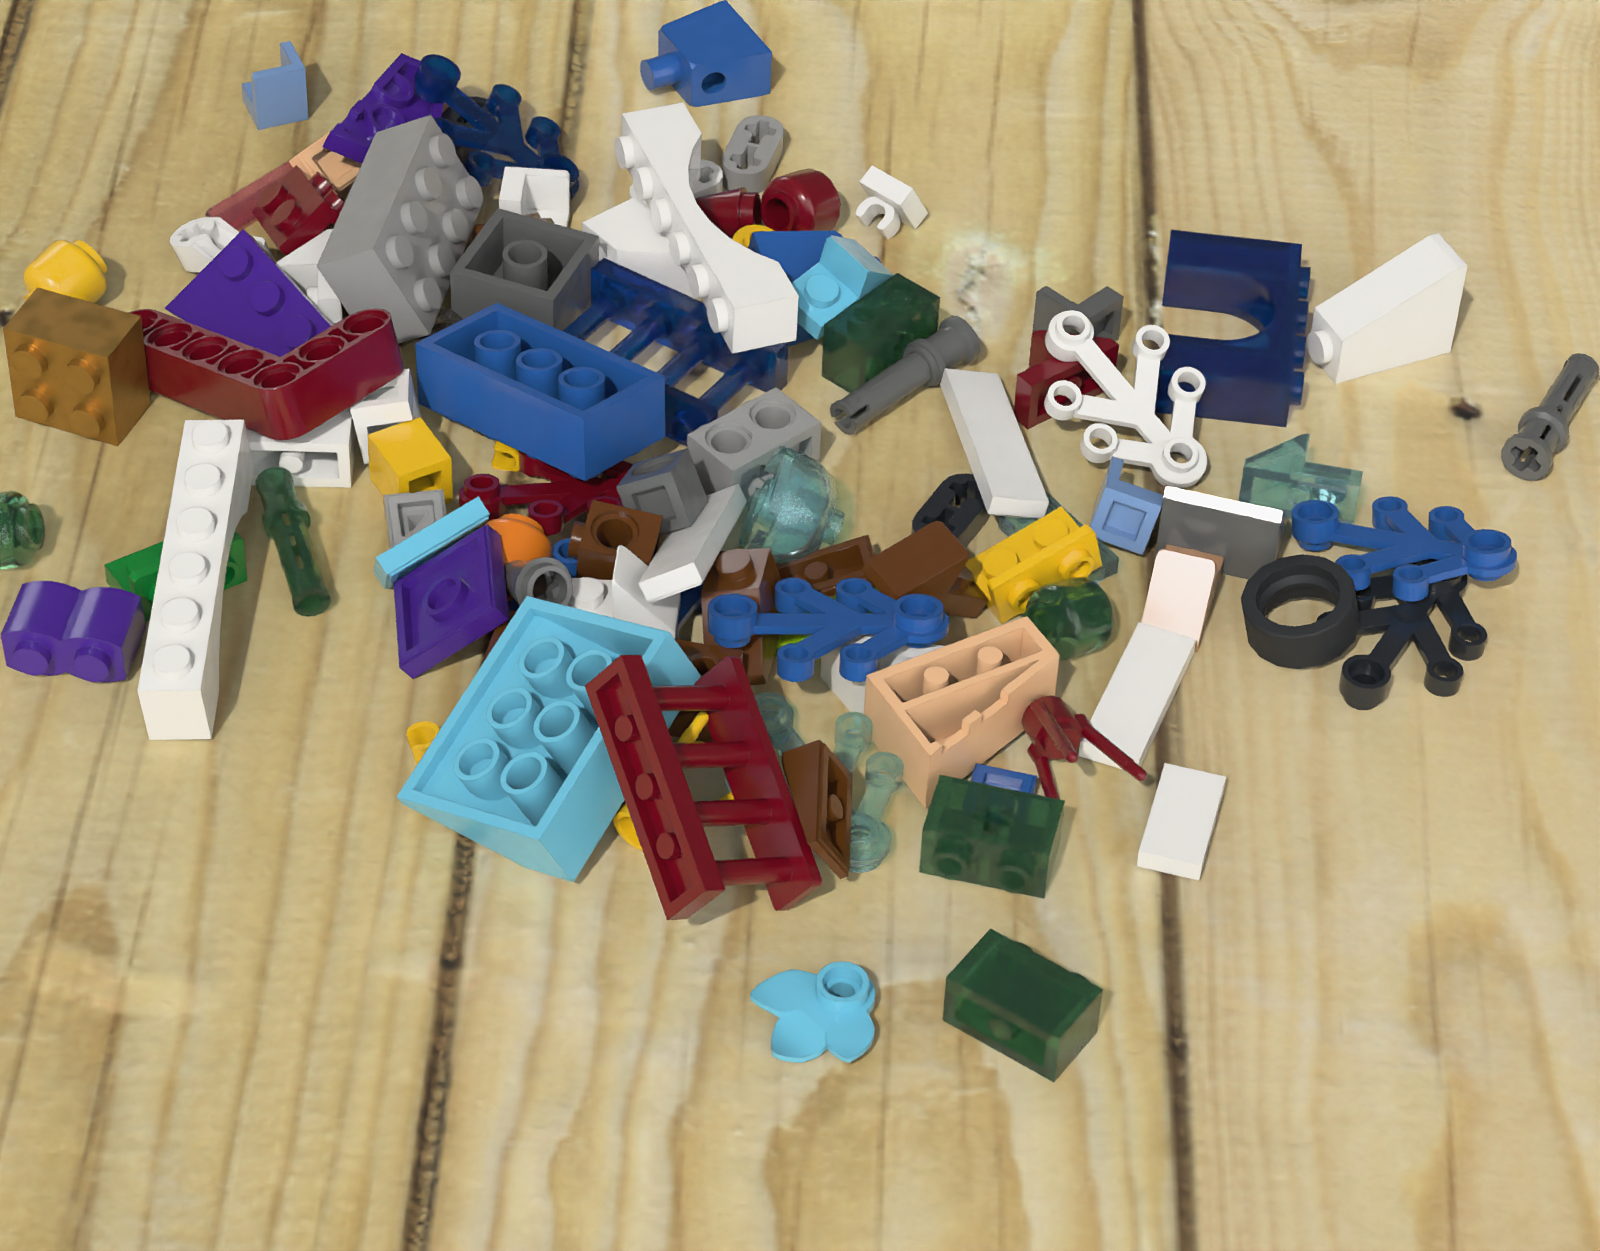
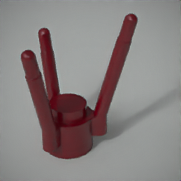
[1021,695,1147,821]

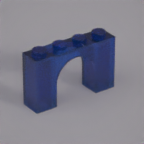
[1154,230,1311,427]

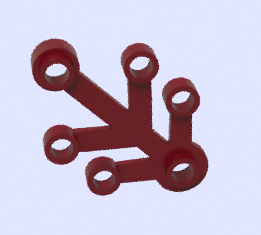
[459,450,633,536]

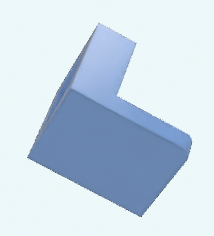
[242,41,309,130]
[1089,456,1164,555]

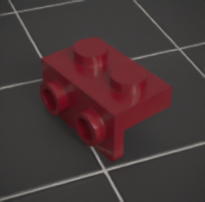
[252,165,345,256]

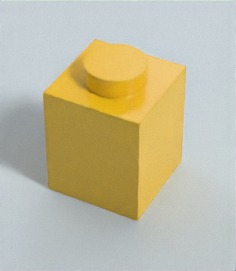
[367,417,453,504]

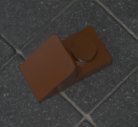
[862,521,988,618]

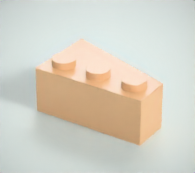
[863,616,1060,808]

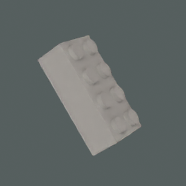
[317,115,485,344]

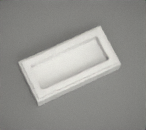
[1137,763,1226,880]

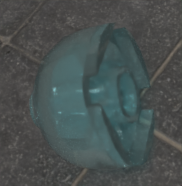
[739,444,845,564]

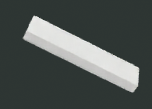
[940,368,1049,519]
[638,484,747,603]

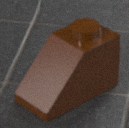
[701,548,781,685]

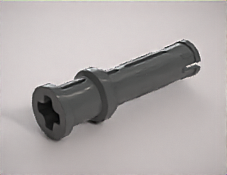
[830,315,980,435]
[1501,353,1599,481]

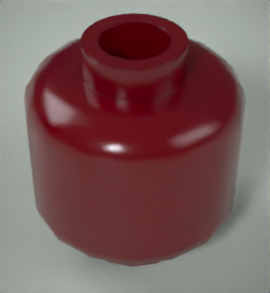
[761,168,841,231]

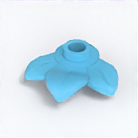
[750,961,875,1063]

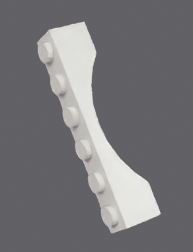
[615,102,799,353]
[137,420,254,740]

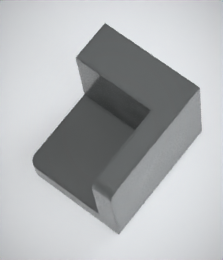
[1032,286,1124,341]

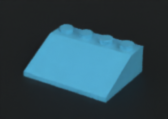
[397,596,701,882]

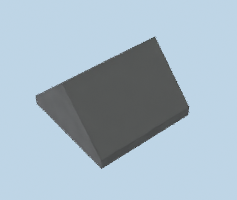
[1155,486,1289,580]

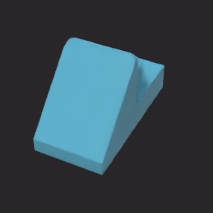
[791,235,895,340]

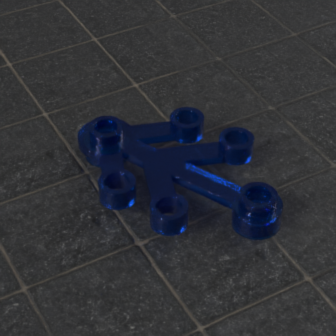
[414,54,579,200]

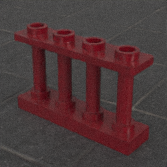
[585,655,822,920]

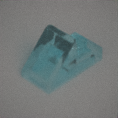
[1239,433,1363,524]

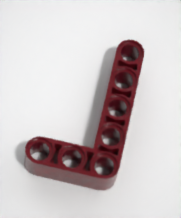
[128,308,405,440]

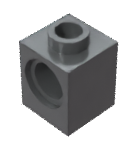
[616,448,708,535]

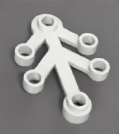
[1044,310,1207,489]

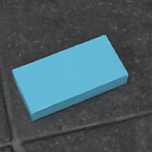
[373,496,490,589]

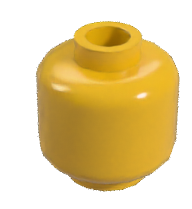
[23,240,107,303]

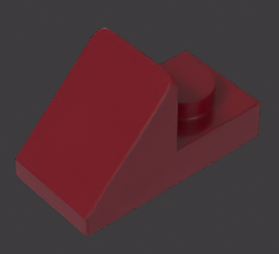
[1014,330,1119,430]

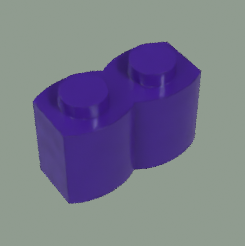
[1,581,146,682]

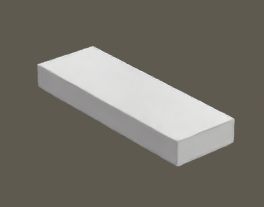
[1078,622,1196,770]

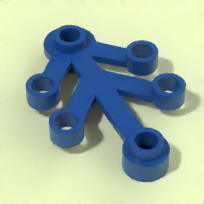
[1292,496,1517,601]
[708,578,949,682]

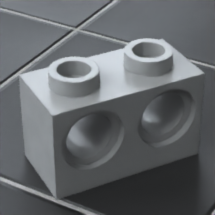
[687,387,821,508]

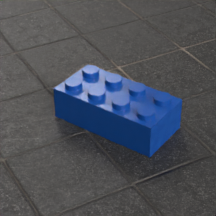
[415,303,665,481]

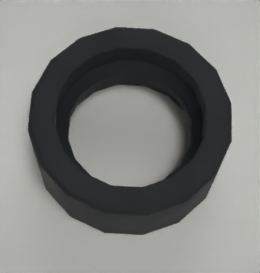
[1241,554,1360,669]

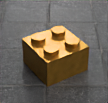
[3,287,151,446]

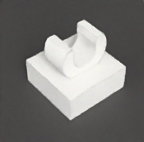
[856,166,928,239]

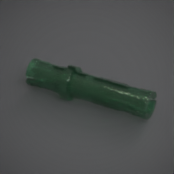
[255,467,331,617]

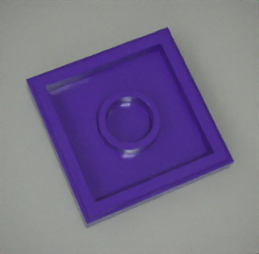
[393,524,509,679]

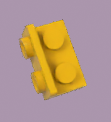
[965,506,1102,625]

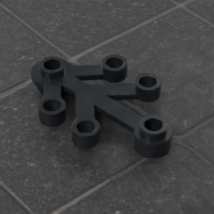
[1316,559,1487,710]

